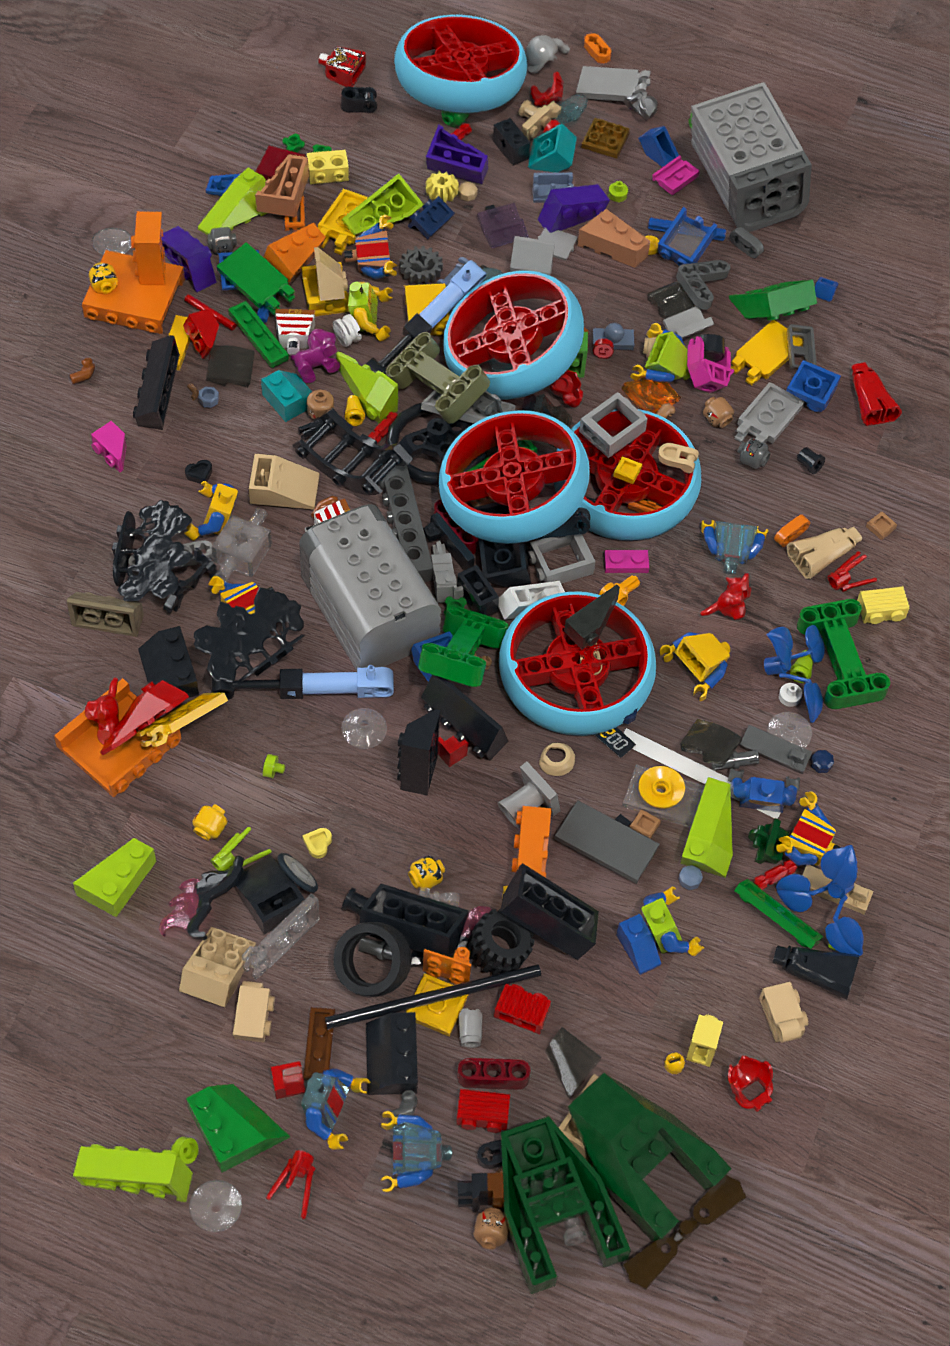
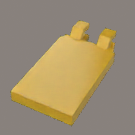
[318,189,368,255]
[731,320,803,386]
[137,693,228,747]

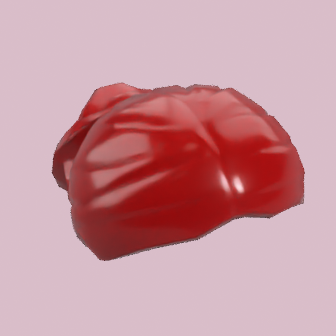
[550,370,583,407]

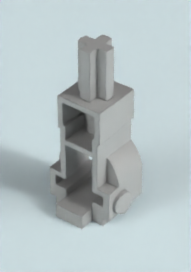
[431,541,463,603]

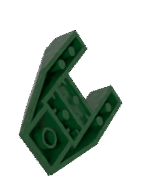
[567,1073,731,1242]
[501,1116,631,1295]

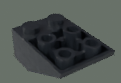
[234,855,306,935]

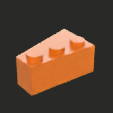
[131,212,166,285]
[263,223,326,285]
[511,806,551,878]

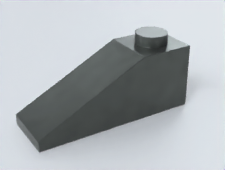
[564,584,620,650]

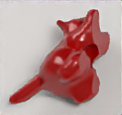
[700,573,751,620]
[85,677,120,745]

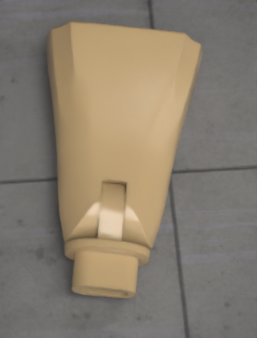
[787,527,862,579]

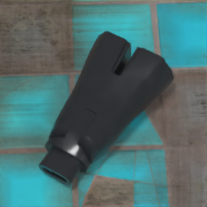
[772,945,860,1000]

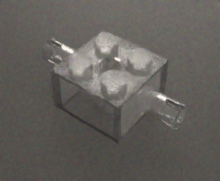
[211,508,272,582]

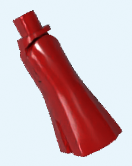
[851,362,902,426]

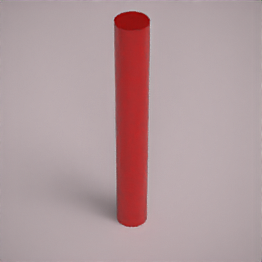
[184,294,237,331]

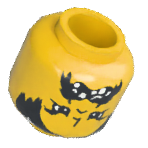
[89,263,118,294]
[408,856,445,891]

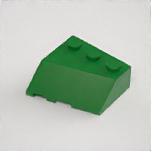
[729,280,817,320]
[186,1084,290,1173]

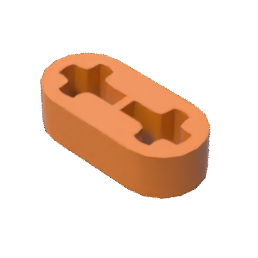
[584,33,611,64]
[774,514,811,547]

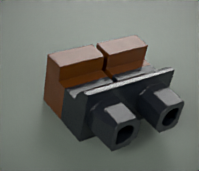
[458,1172,504,1213]

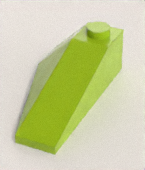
[341,174,424,235]
[336,352,398,423]
[680,777,733,878]

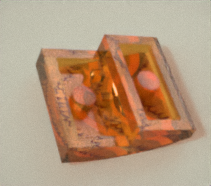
[621,376,681,413]

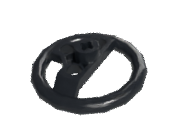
[385,403,487,486]

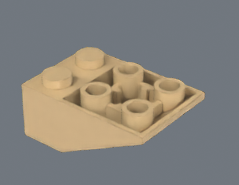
[249,454,320,510]
[179,927,256,1007]

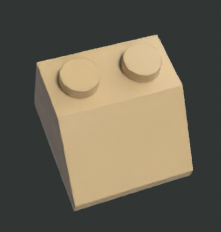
[314,247,348,301]

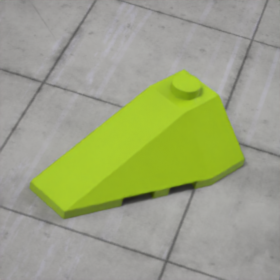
[198,167,267,235]

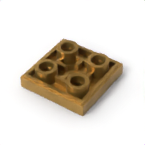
[581,117,630,159]

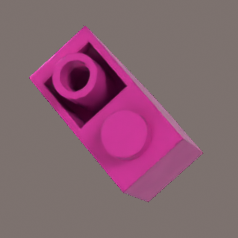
[91,421,127,472]

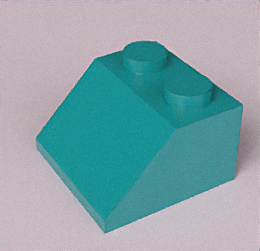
[528,123,577,173]
[261,370,312,422]

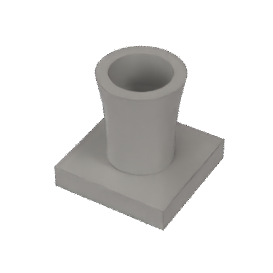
[498,762,561,828]

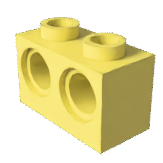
[307,150,349,184]
[686,1015,723,1067]

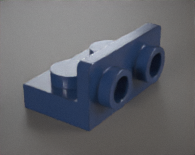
[408,196,455,239]

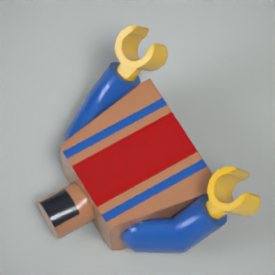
[344,215,398,280]

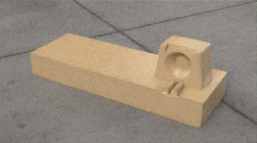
[803,865,874,914]

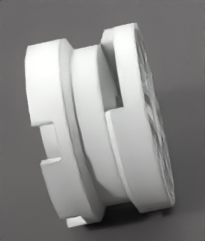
[333,314,362,347]

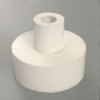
[779,683,803,707]

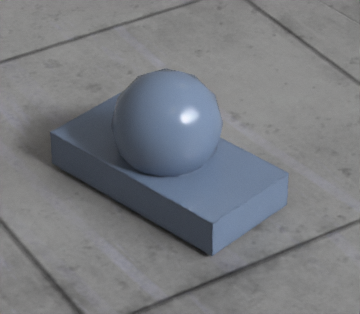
[593,323,634,350]

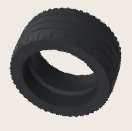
[333,922,412,997]

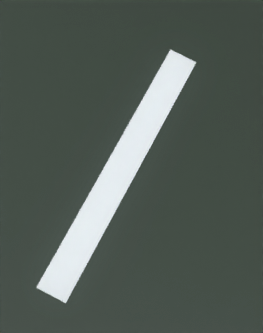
[624,728,785,819]

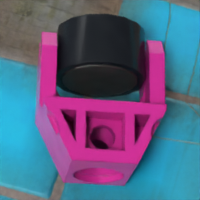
[687,334,734,393]

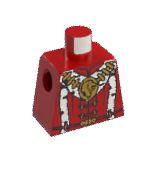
[318,47,366,87]

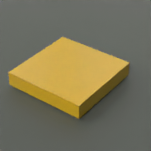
[406,973,469,1037]

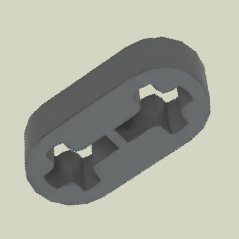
[730,227,764,258]

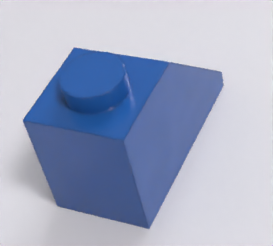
[638,126,679,167]
[616,914,661,975]

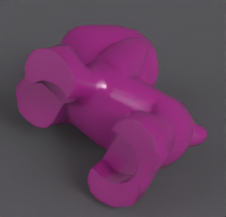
[291,329,340,383]

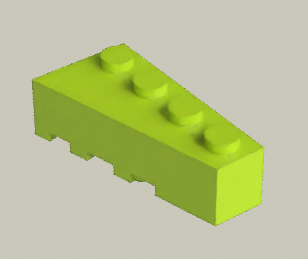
[73,1144,193,1202]

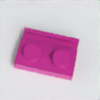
[652,155,700,195]

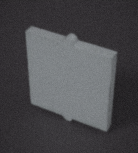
[538,227,578,261]

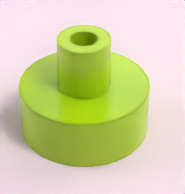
[608,181,628,202]
[263,754,285,779]
[171,1137,199,1164]

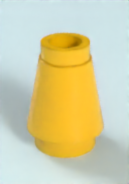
[344,395,365,426]

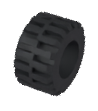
[468,908,534,975]

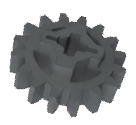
[399,246,443,285]

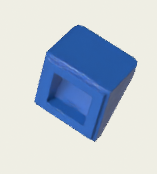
[815,277,839,301]

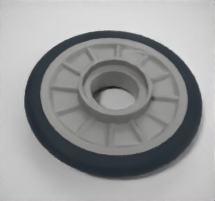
[278,853,318,893]

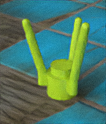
[211,827,272,871]

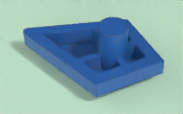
[206,174,240,196]

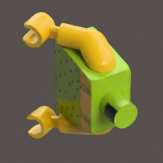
[348,282,393,341]

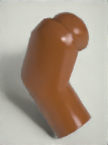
[69,358,95,384]
[311,496,339,519]

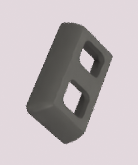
[787,324,817,370]

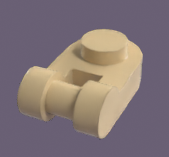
[658,443,699,473]

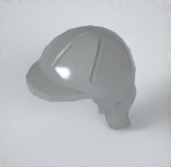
[526,35,570,74]

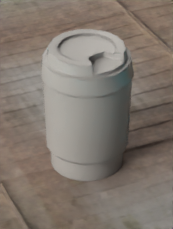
[459,1008,482,1048]

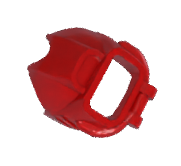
[531,72,564,107]
[728,1055,773,1112]

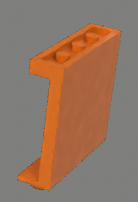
[82,250,185,334]
[54,678,181,798]

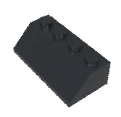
[133,335,180,430]
[475,502,532,588]
[421,675,508,761]
[397,709,440,796]
[500,863,599,960]
[360,883,469,957]

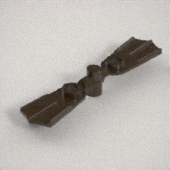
[623,1175,746,1290]

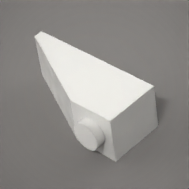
[498,581,565,620]

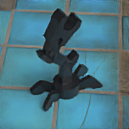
[163,548,222,613]

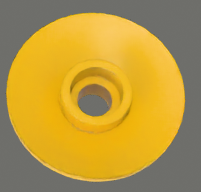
[638,766,685,809]

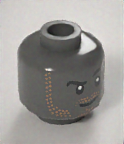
[207,227,237,254]

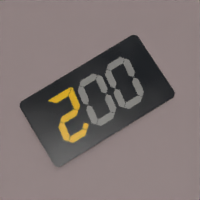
[594,727,636,758]

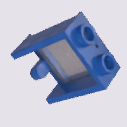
[658,207,717,266]

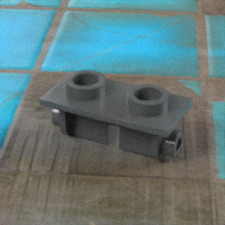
[472,391,503,416]

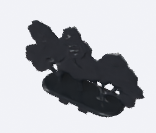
[112,500,194,601]
[194,587,305,683]

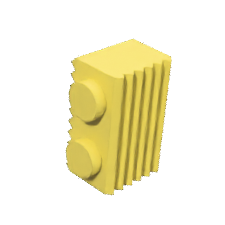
[857,586,909,624]

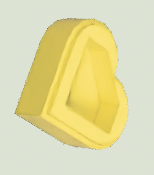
[302,828,332,859]

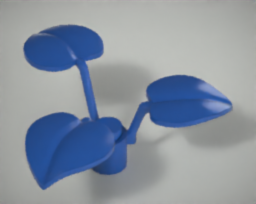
[764,625,825,723]
[776,845,863,956]

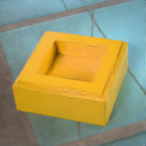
[613,456,642,484]

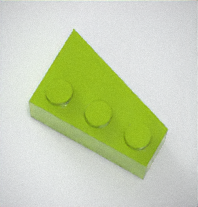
[73,838,156,917]

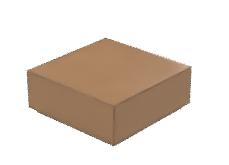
[866,512,897,540]
[630,809,661,839]

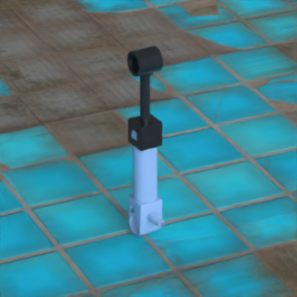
[366,260,487,375]
[211,665,394,700]

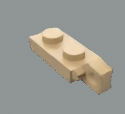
[521,101,562,140]

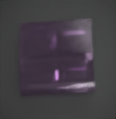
[477,203,529,248]

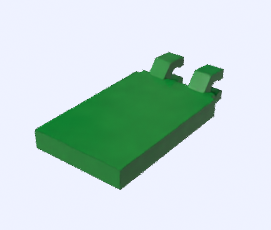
[216,242,295,315]

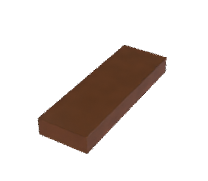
[303,1007,335,1082]

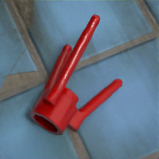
[828,551,877,592]
[266,1150,316,1219]

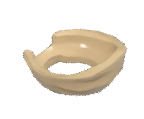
[539,743,575,776]

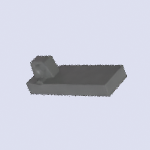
[739,725,812,774]

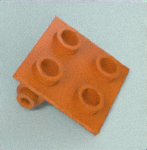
[423,947,471,985]

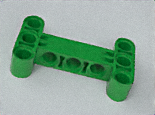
[797,599,890,709]
[418,606,509,687]

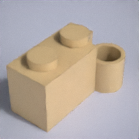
[233,981,275,1042]
[759,982,808,1043]

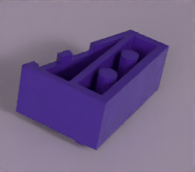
[426,124,488,184]
[538,184,610,233]
[162,226,217,293]

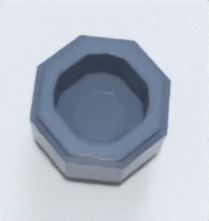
[198,387,219,408]
[678,865,703,890]

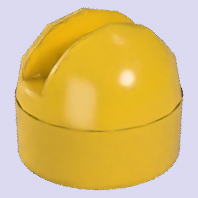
[664,1052,685,1074]

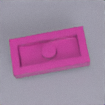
[604,550,649,573]

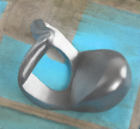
[624,93,658,120]

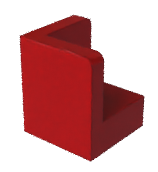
[438,735,468,767]
[271,1061,305,1099]

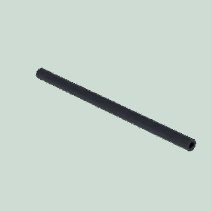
[325,964,541,1030]

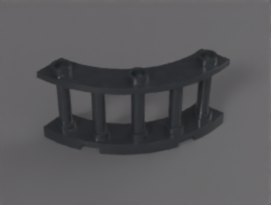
[292,408,413,495]

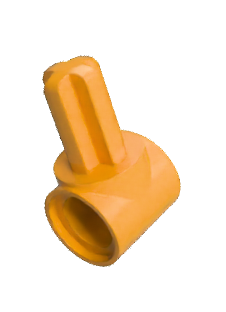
[599,575,640,606]

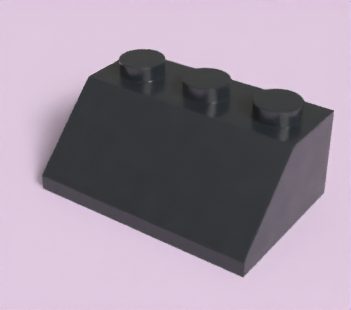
[138,626,199,698]
[366,1012,418,1095]

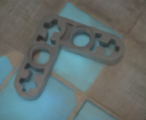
[676,260,730,309]

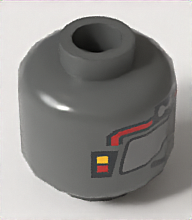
[738,438,771,469]

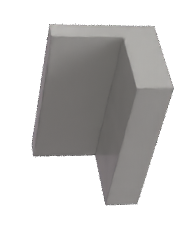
[663,307,714,339]

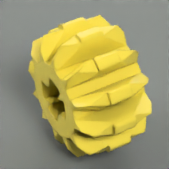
[426,171,458,203]

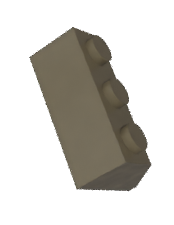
[67,592,144,637]

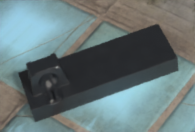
[423,512,475,570]

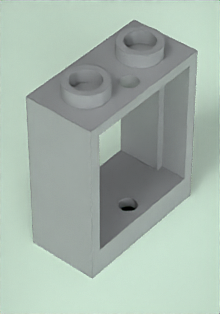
[579,392,648,458]
[527,534,595,584]

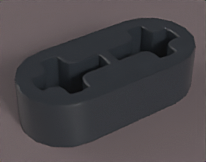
[477,1140,502,1169]

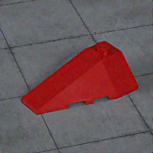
[100,680,189,756]

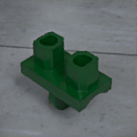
[748,818,789,864]

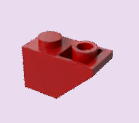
[183,308,219,359]

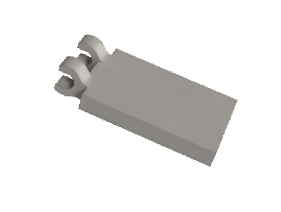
[576,66,651,101]
[734,382,805,444]

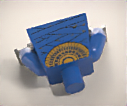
[728,768,800,813]

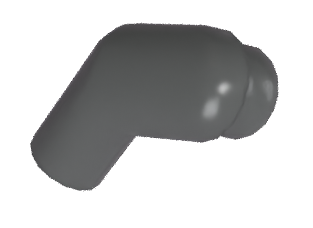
[388,1090,418,1122]

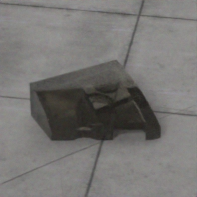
[546,1027,601,1099]

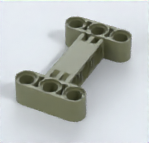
[386,332,490,423]

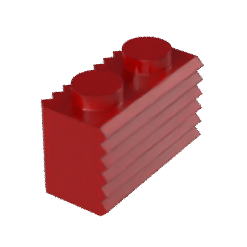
[494,984,551,1034]
[456,1089,510,1133]

